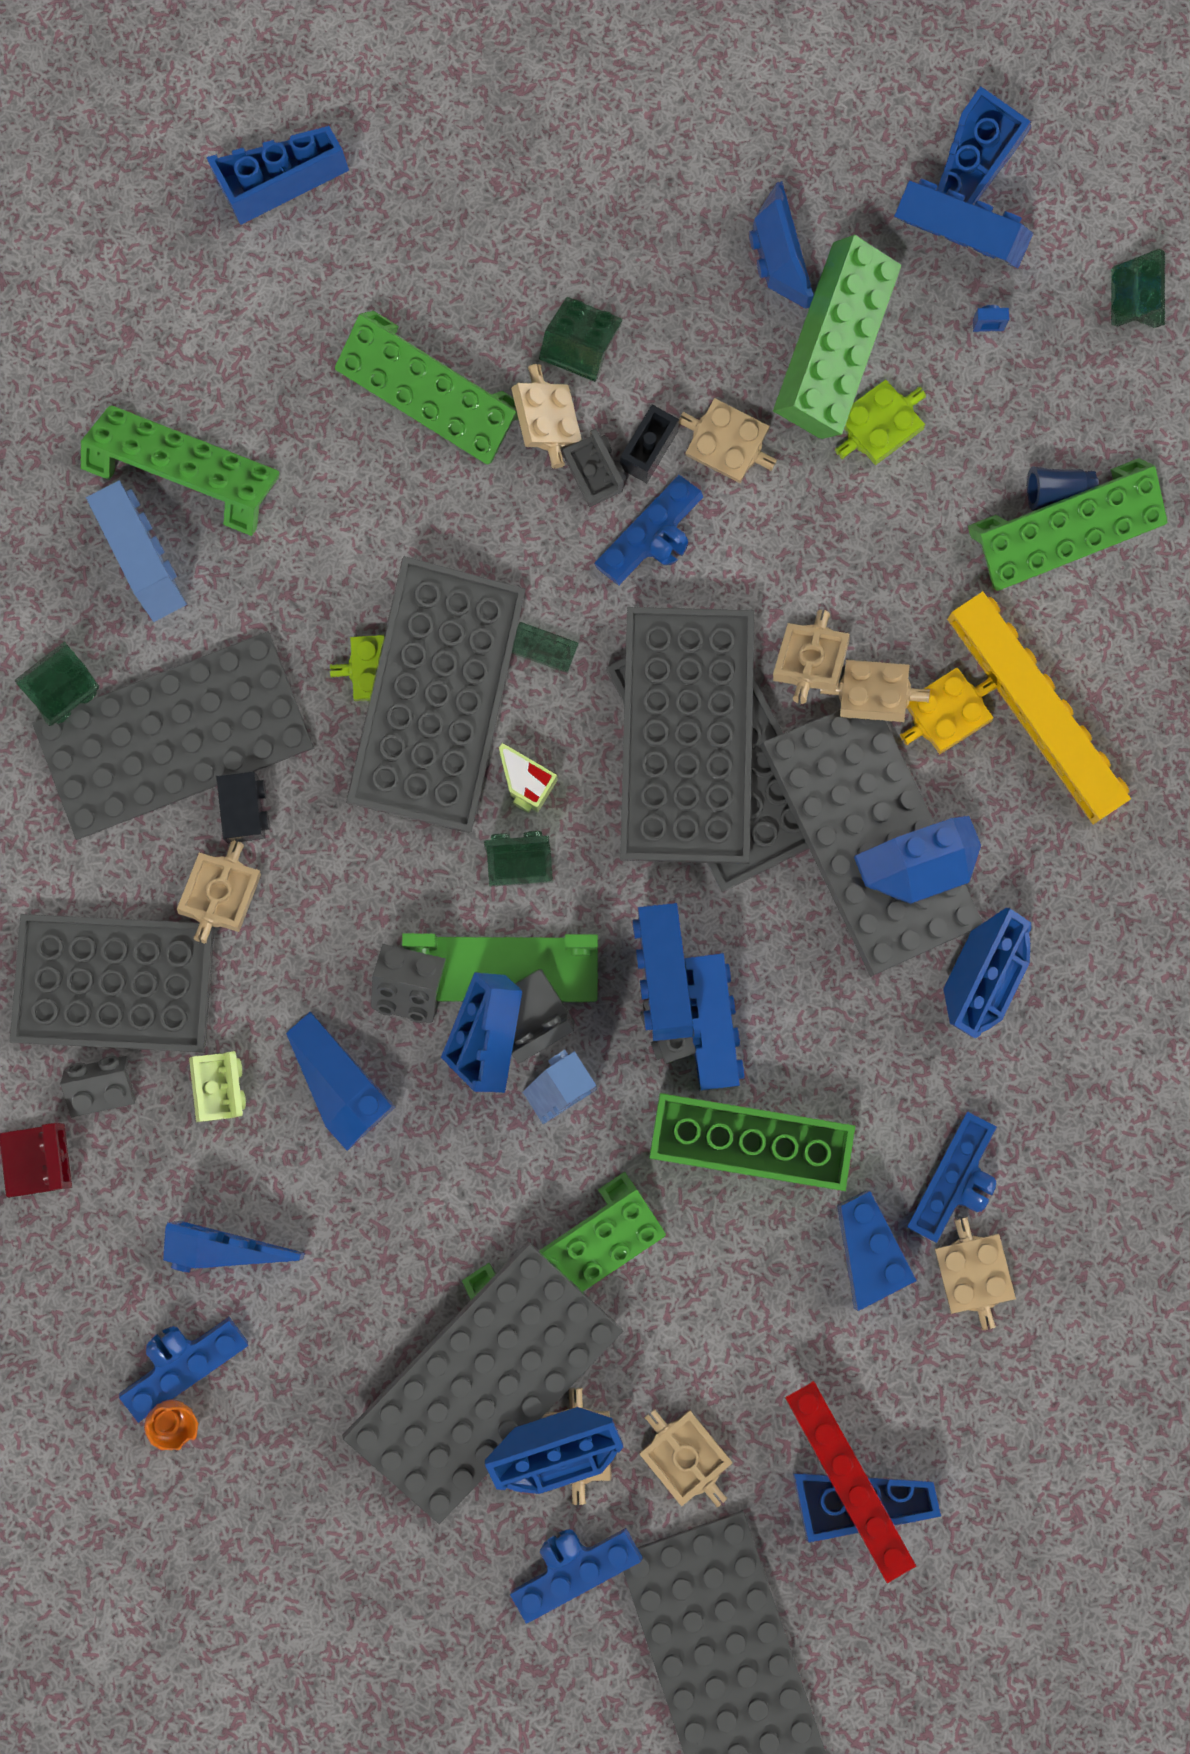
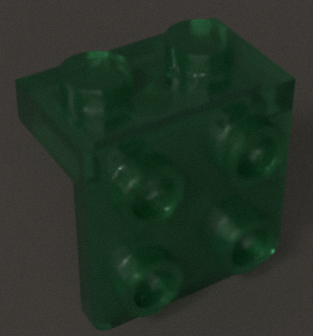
[15,641,100,726]

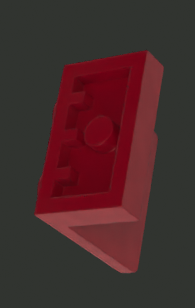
[0,1123,72,1198]

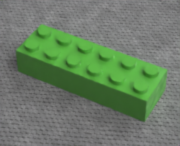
[773,234,902,439]
[649,1093,855,1191]

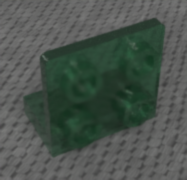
[539,297,622,382]
[484,831,553,887]

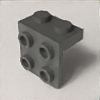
[371,944,446,1023]

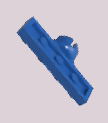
[594,475,703,586]
[907,1111,997,1243]
[119,1317,248,1423]
[510,1528,643,1624]

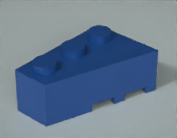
[441,972,522,1093]
[837,1191,917,1311]

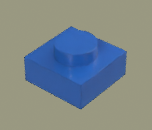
[973,305,1009,332]

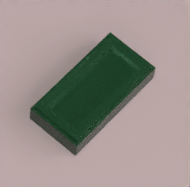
[512,622,579,674]

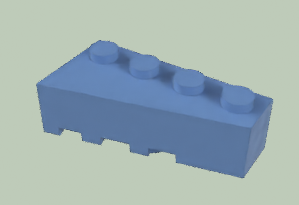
[86,480,187,622]
[523,1050,597,1124]

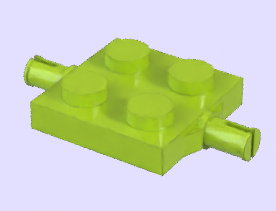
[835,379,926,466]
[330,635,384,701]

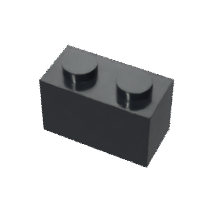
[620,404,679,484]
[216,771,270,844]

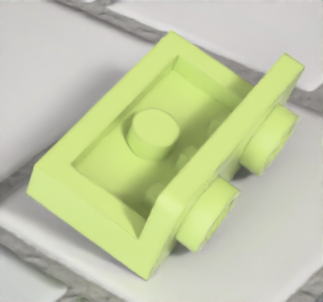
[189,1051,246,1122]

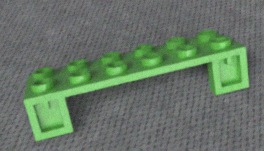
[335,311,518,465]
[81,405,279,536]
[968,458,1167,591]
[402,933,598,1002]
[462,1172,666,1300]

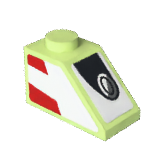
[499,743,558,813]

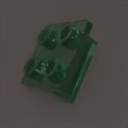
[1111,249,1165,328]

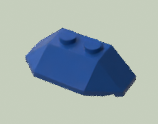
[749,181,814,309]
[854,816,981,904]
[943,908,1031,1038]
[484,1407,624,1494]

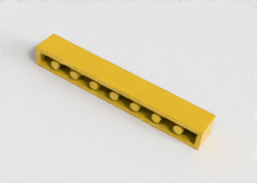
[947,591,1131,825]

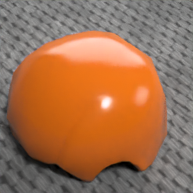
[144,1400,199,1450]

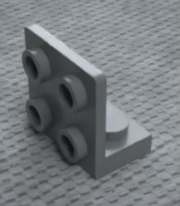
[512,969,575,1064]

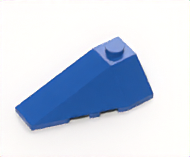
[937,86,1031,205]
[286,1012,396,1151]
[163,1221,305,1273]

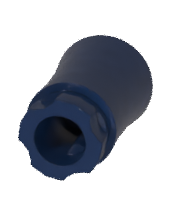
[1026,466,1099,511]

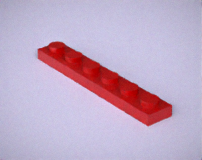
[784,1381,917,1583]

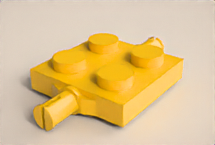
[900,667,997,755]

